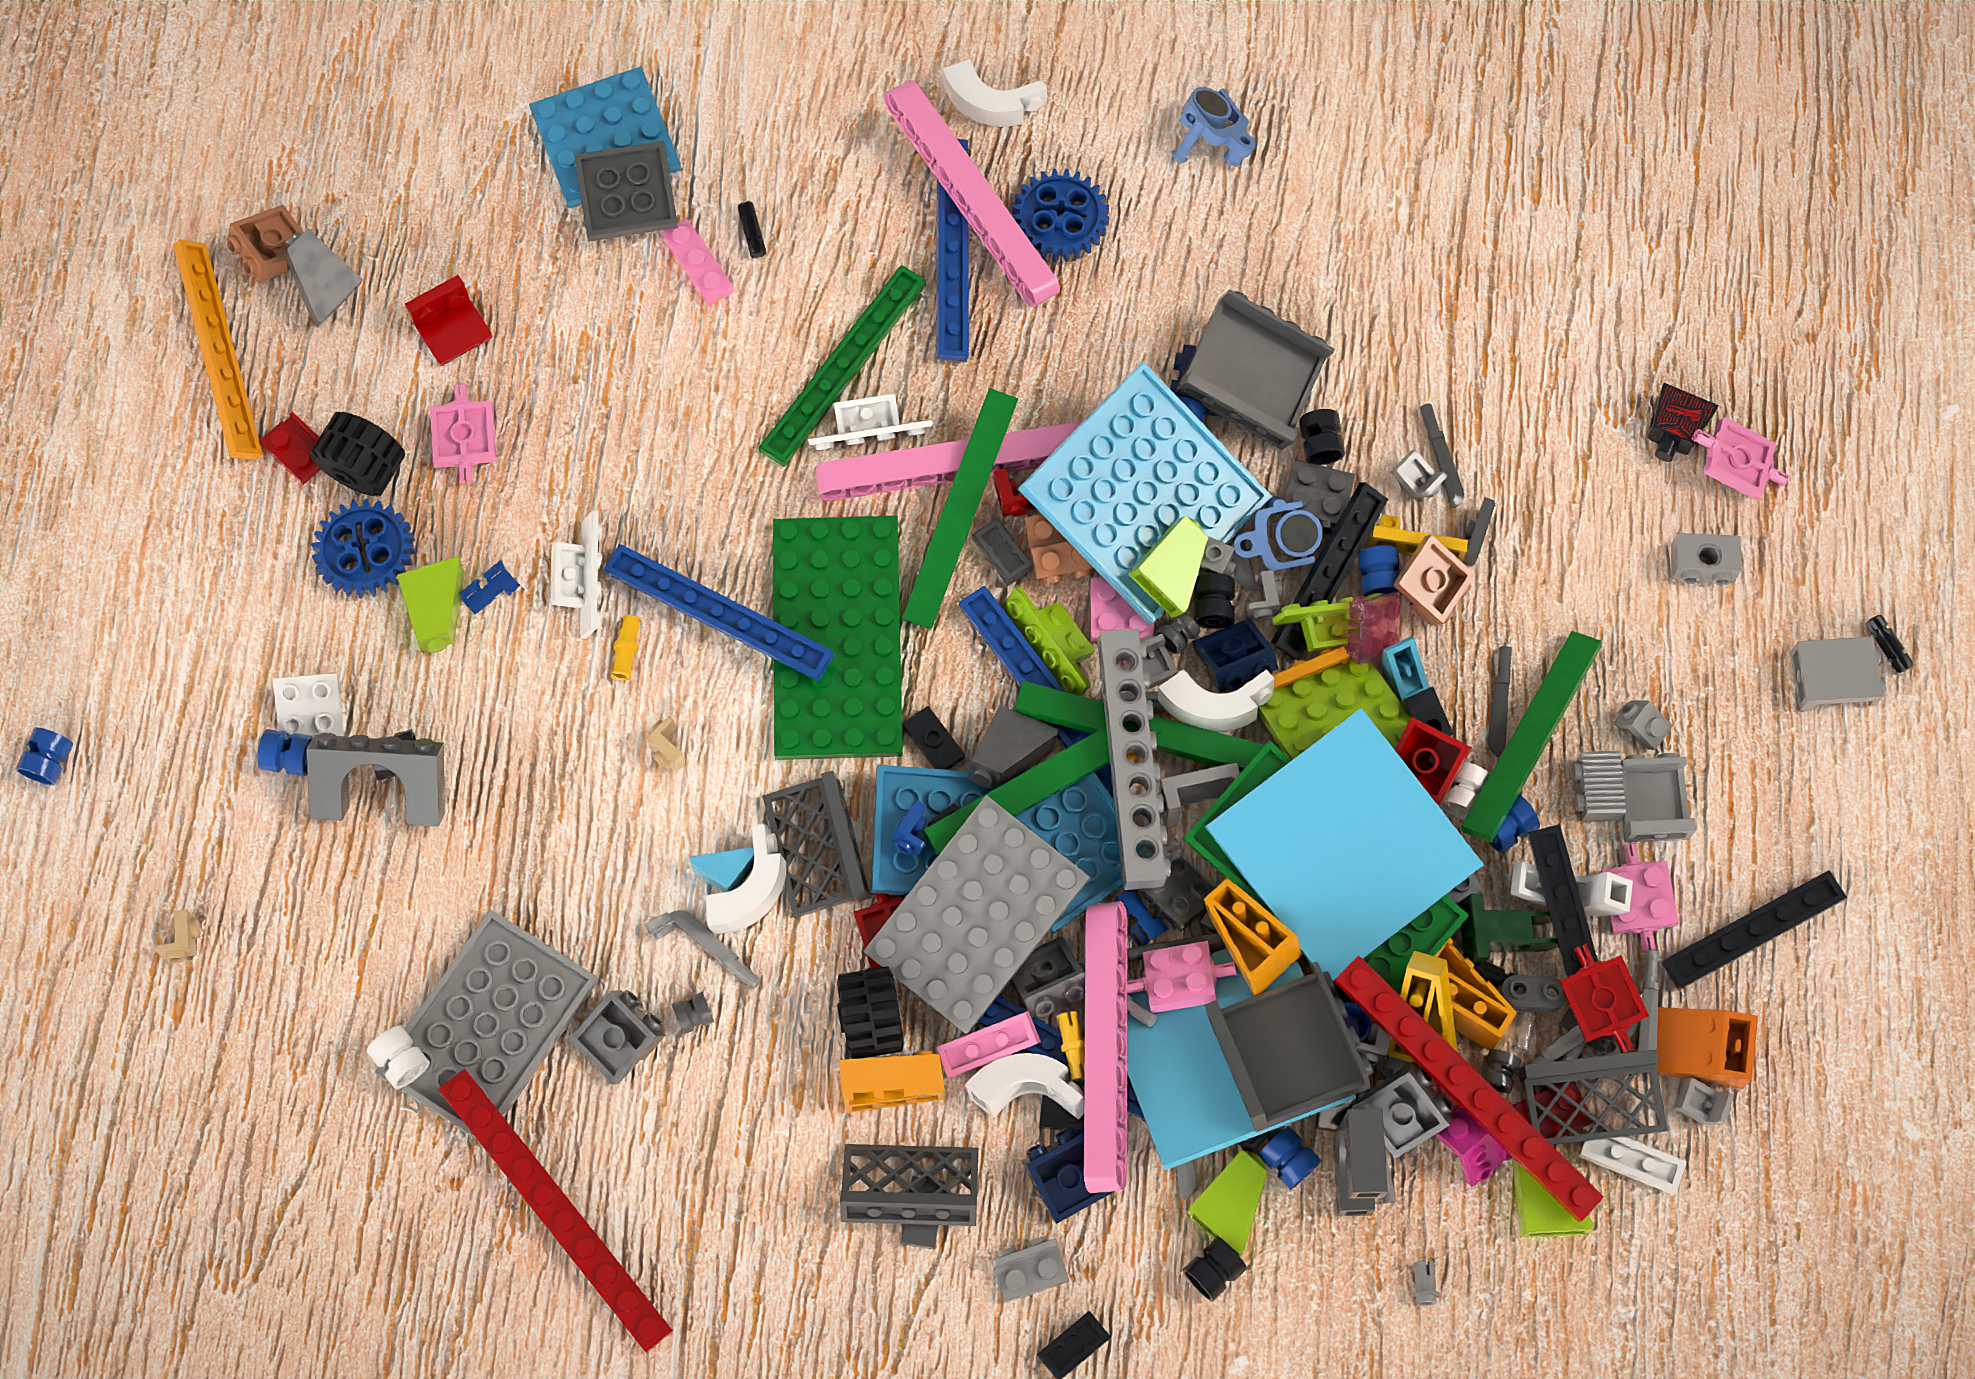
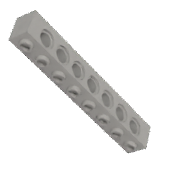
[1097,628,1171,890]

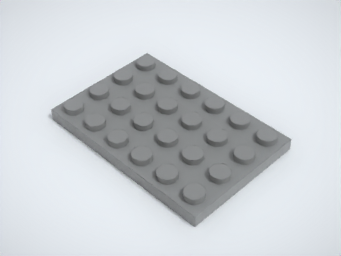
[863,795,1091,1034]
[375,909,599,1140]

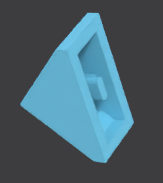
[1378,636,1429,702]
[690,847,754,893]

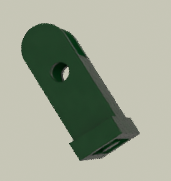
[1458,894,1558,967]

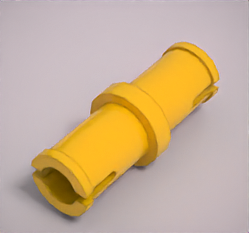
[610,614,641,681]
[1056,1011,1085,1082]

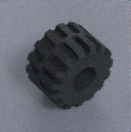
[310,412,405,497]
[837,966,904,1059]

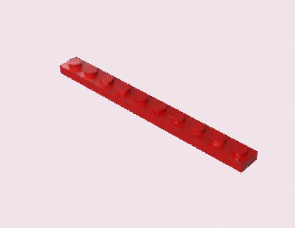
[1333,955,1604,1222]
[438,1068,673,1354]

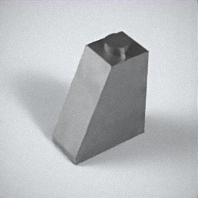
[284,229,363,328]
[967,705,1059,790]

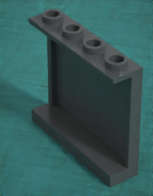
[1176,289,1335,450]
[1205,961,1373,1132]

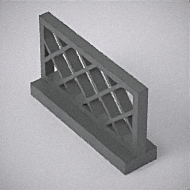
[762,770,871,918]
[1519,1049,1668,1145]
[840,1144,979,1226]

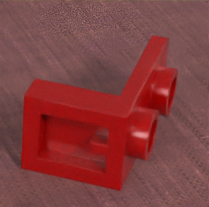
[994,468,1037,517]

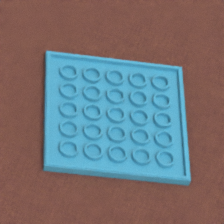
[1017,361,1272,625]
[1205,708,1484,981]
[1127,948,1356,1170]

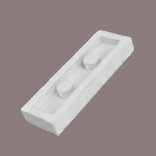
[1578,1124,1687,1195]

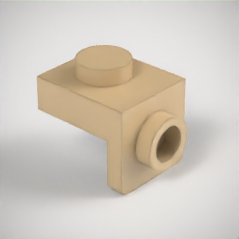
[646,716,686,772]
[156,909,201,963]

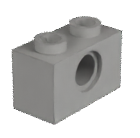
[1671,533,1741,585]

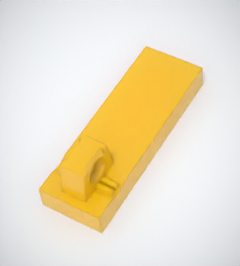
[1369,515,1468,562]

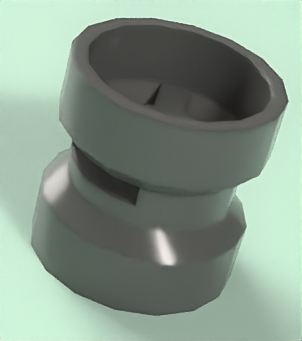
[1156,612,1200,654]
[672,992,714,1034]
[1481,1049,1521,1093]

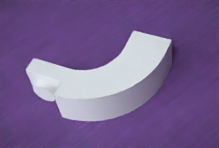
[942,59,1047,127]
[1158,669,1275,732]
[705,824,786,935]
[1510,861,1633,916]
[965,1053,1084,1119]

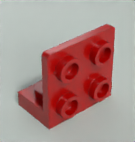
[405,275,493,366]

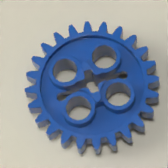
[1012,169,1109,262]
[311,499,416,598]

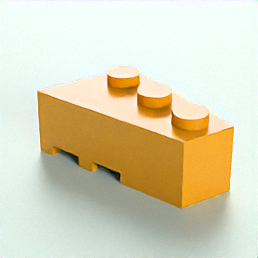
[1204,878,1302,996]
[1435,938,1517,1050]
[839,1051,945,1113]

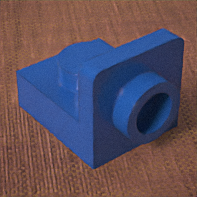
[891,800,927,857]

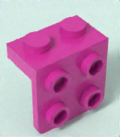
[1436,1108,1512,1186]

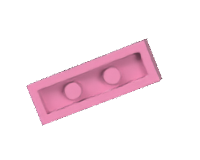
[661,218,734,306]
[936,1011,1041,1078]

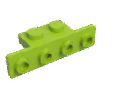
[1003,587,1095,696]
[1272,593,1397,652]

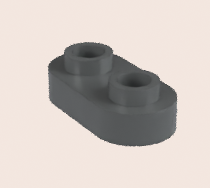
[1500,975,1567,1013]

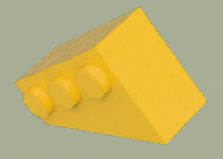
[1387,951,1458,1064]

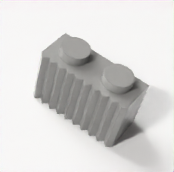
[1572,751,1626,822]

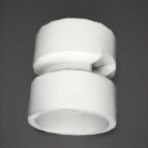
[1437,762,1490,820]
[366,1025,430,1089]

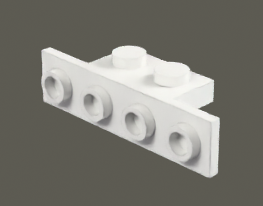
[808,393,932,450]
[550,510,602,639]

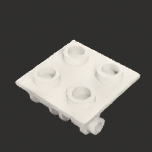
[273,673,344,737]

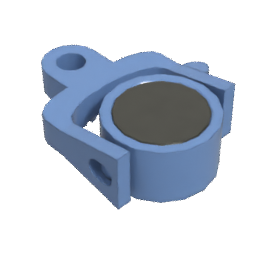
[1172,87,1256,166]
[1233,496,1323,571]

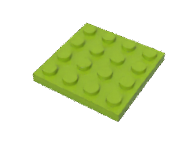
[1257,653,1427,760]

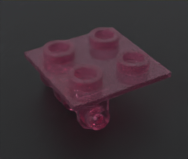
[1347,591,1400,665]

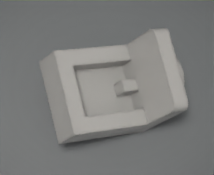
[1391,450,1447,499]
[1200,536,1237,576]
[1245,570,1283,622]
[1141,634,1178,689]
[1614,700,1673,750]
[1674,1077,1734,1125]

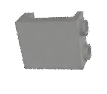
[1790,636,1886,712]
[1621,753,1696,843]
[1158,763,1241,828]

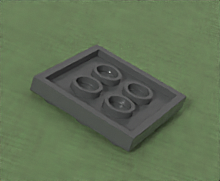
[574,141,678,242]

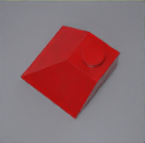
[1394,717,1472,805]

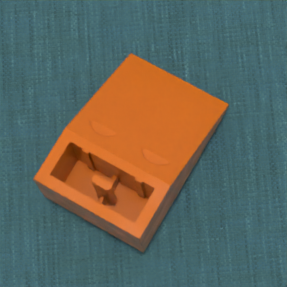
[1656,1007,1758,1089]

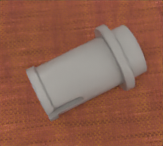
[1412,1260,1440,1306]

